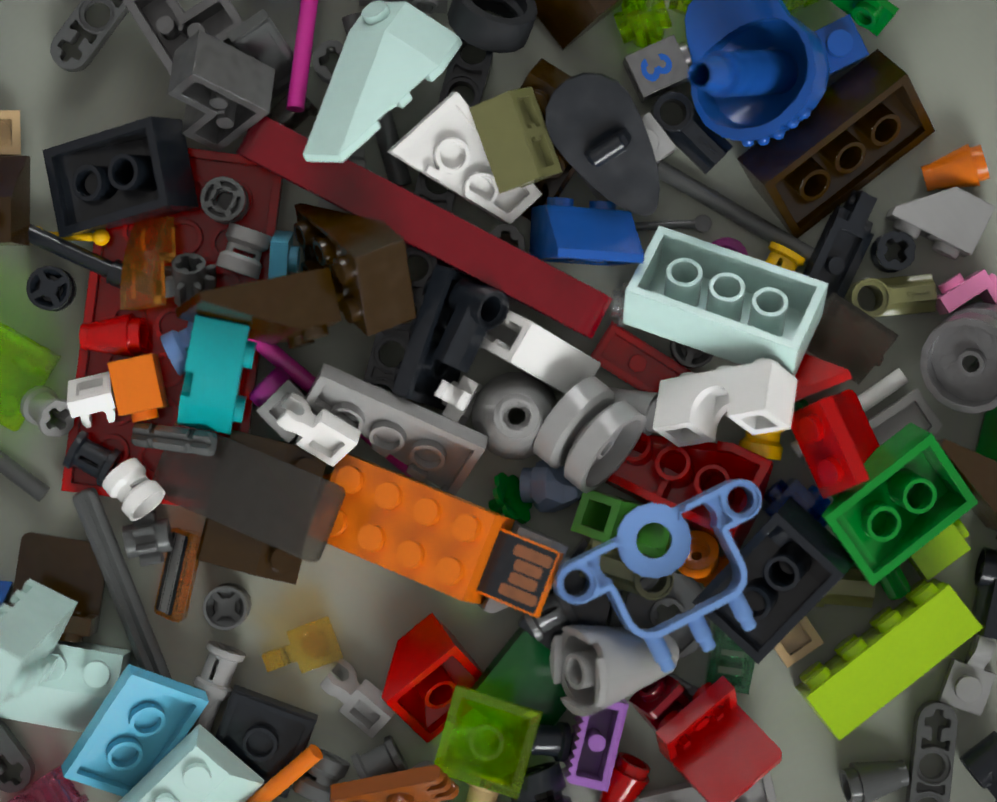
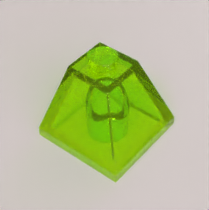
[434,685,543,799]

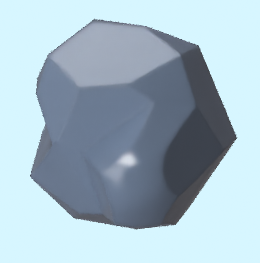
[519,460,583,512]

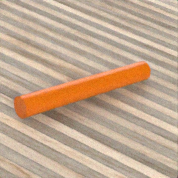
[246,744,323,802]

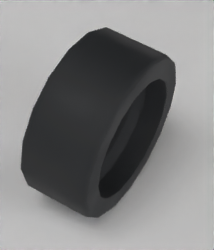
[447,0,538,53]

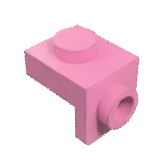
[936,269,997,315]

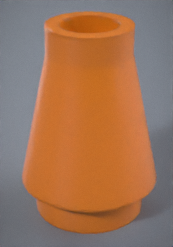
[921,144,990,192]

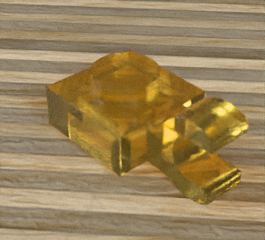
[261,615,344,674]

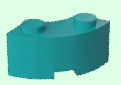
[177,315,257,435]

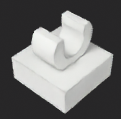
[67,371,116,428]

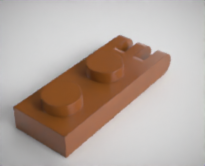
[330,765,459,802]

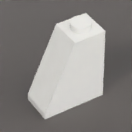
[480,310,601,395]

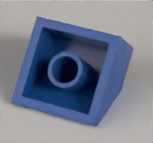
[529,197,644,266]

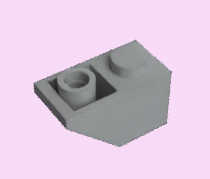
[885,187,996,260]

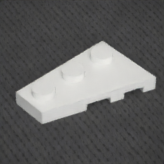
[387,91,542,224]

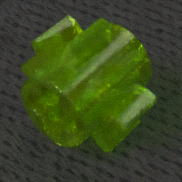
[614,0,672,48]

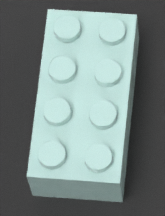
[623,225,829,377]

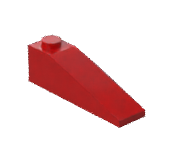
[605,433,774,550]

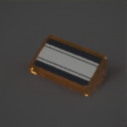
[154,527,202,623]

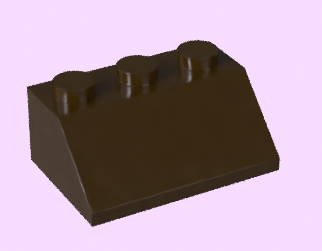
[196,429,326,585]

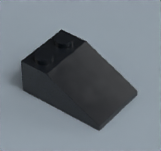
[43,116,199,237]
[692,497,854,664]

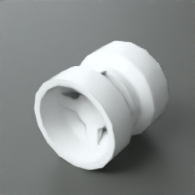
[102,458,166,521]

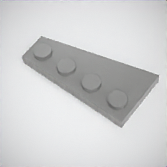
[306,363,489,495]

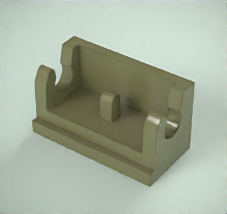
[469,87,562,194]

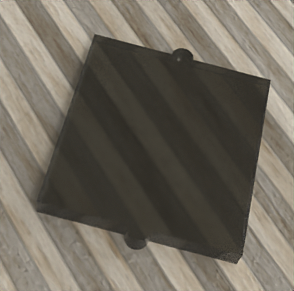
[807,291,898,385]

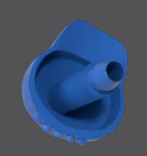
[685,0,831,147]

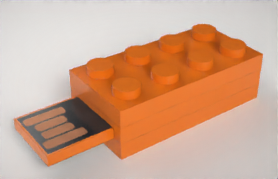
[308,454,564,618]

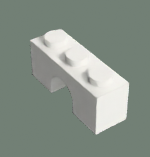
[652,358,798,447]

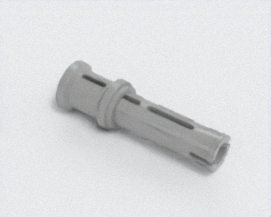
[186,641,246,736]

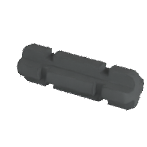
[131,422,218,456]

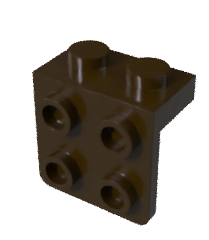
[6,532,106,643]

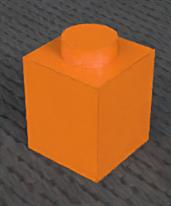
[107,353,169,423]

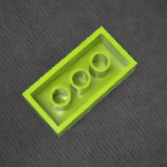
[795,578,983,741]

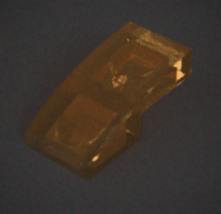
[120,216,176,311]

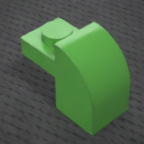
[571,490,671,558]

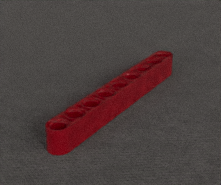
[236,116,613,339]

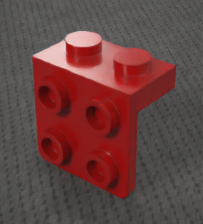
[791,389,880,499]
[655,676,782,802]

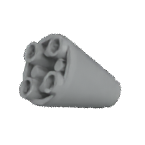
[472,372,557,460]

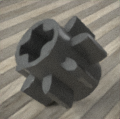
[162,253,217,306]
[122,511,174,567]

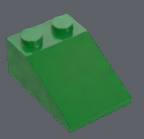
[821,422,978,586]

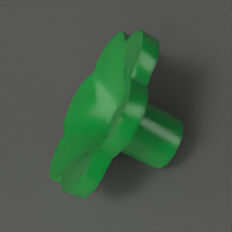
[488,472,532,524]

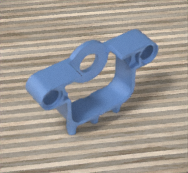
[552,479,762,673]

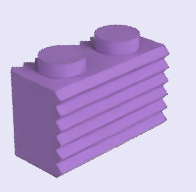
[562,699,629,792]

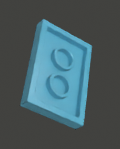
[61,664,209,797]

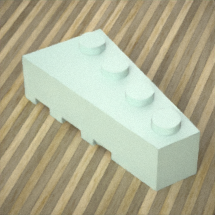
[0,578,78,704]

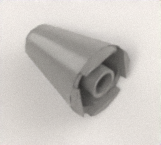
[549,624,679,717]

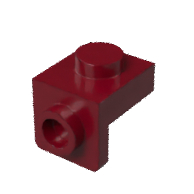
[629,675,691,732]

